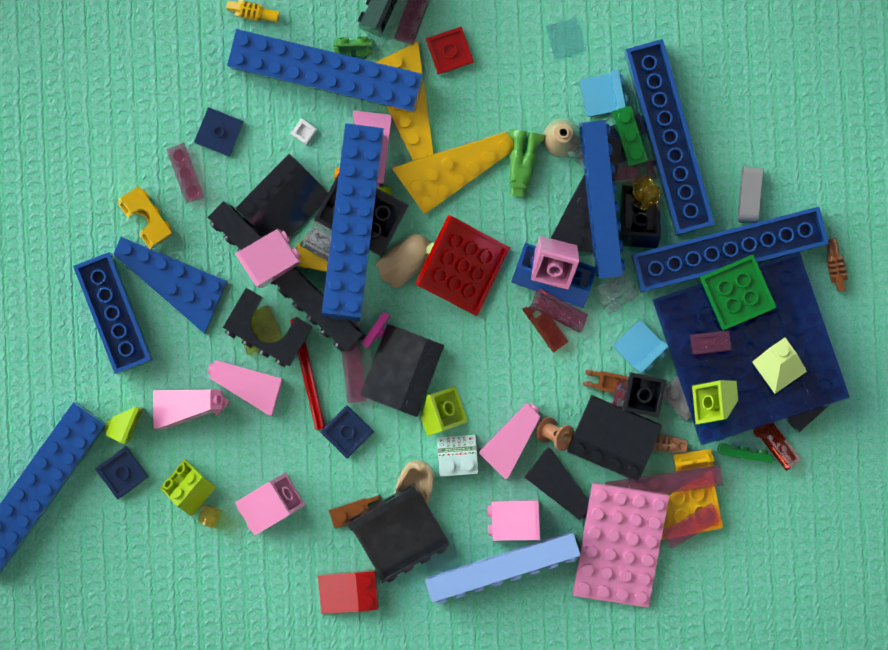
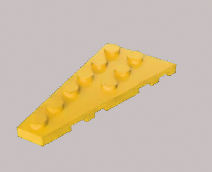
[376,42,433,160]
[391,131,514,215]
[661,471,723,540]

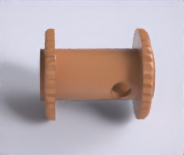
[536,417,575,451]

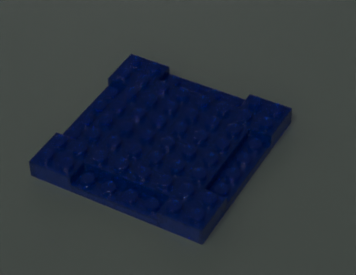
[652,251,850,447]

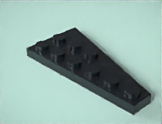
[551,138,622,252]

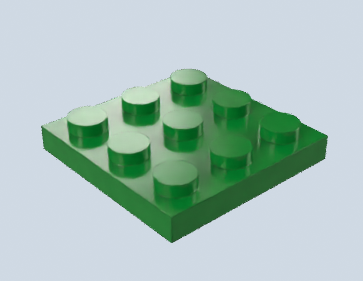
[699,255,776,331]

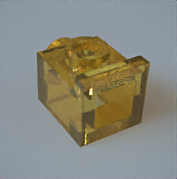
[631,175,661,211]
[198,504,223,528]

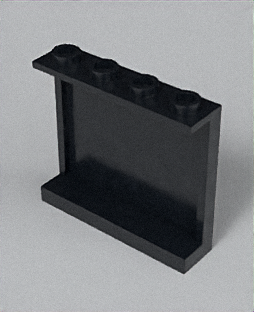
[347,482,449,583]

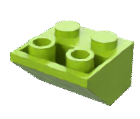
[160,459,216,516]

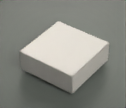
[291,118,317,145]

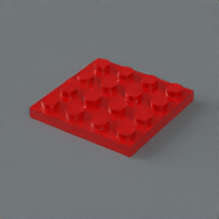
[414,215,510,316]

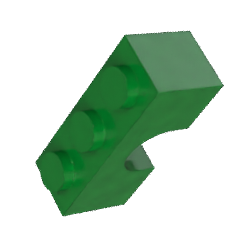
[611,105,648,168]

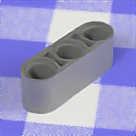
[738,166,763,223]

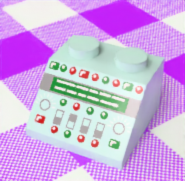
[437,435,478,476]

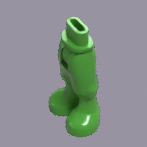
[509,129,545,197]

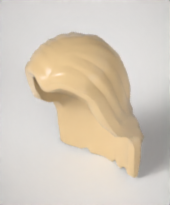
[376,234,431,288]
[394,460,434,504]

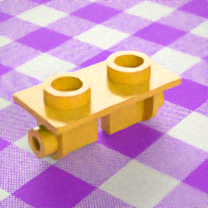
[673,449,714,474]

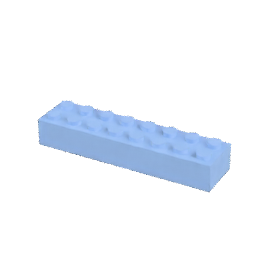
[425,531,580,604]

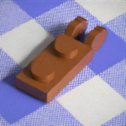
[583,370,629,395]
[329,495,381,529]

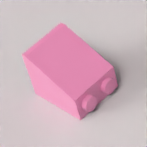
[235,229,301,288]
[531,236,579,289]
[235,472,305,536]
[487,499,540,541]

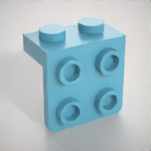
[580,70,628,117]
[614,321,668,373]

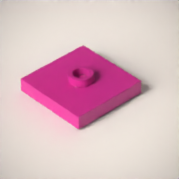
[362,312,390,349]

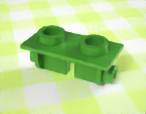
[334,36,373,57]

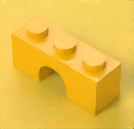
[117,186,172,250]

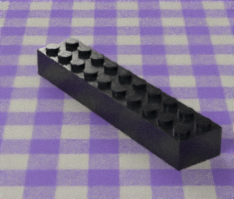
[207,201,366,352]

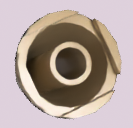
[543,119,581,157]

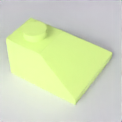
[752,338,807,394]

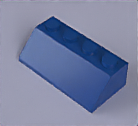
[511,242,596,308]

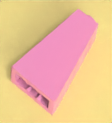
[353,111,392,187]
[208,360,283,416]
[153,390,223,429]
[478,403,540,479]

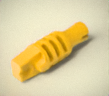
[226,0,280,23]

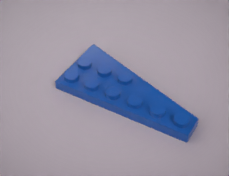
[114,237,227,334]

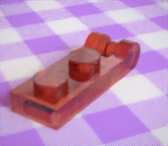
[522,298,569,353]
[753,418,801,471]

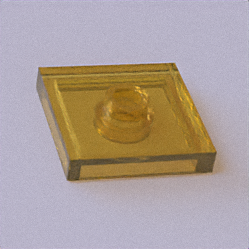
[241,305,282,355]

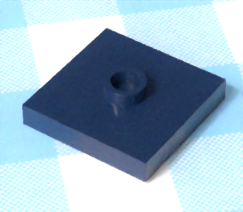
[194,107,244,157]
[320,405,374,459]
[95,446,149,500]

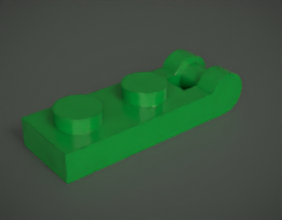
[717,443,773,463]

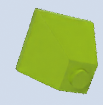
[692,380,738,424]
[421,386,468,436]
[104,407,144,444]

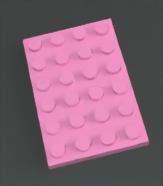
[572,482,669,608]

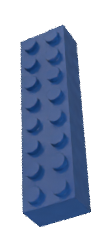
[579,120,625,278]

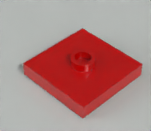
[426,26,474,75]

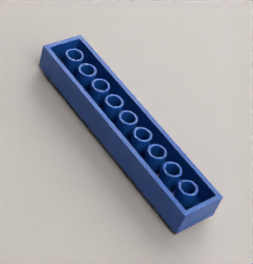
[227,29,424,113]
[624,39,715,236]
[321,123,384,322]
[631,207,829,293]
[0,402,106,574]

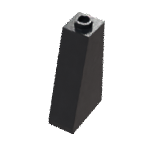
[524,447,589,520]

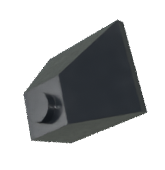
[622,372,666,418]

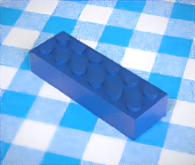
[73,252,153,374]

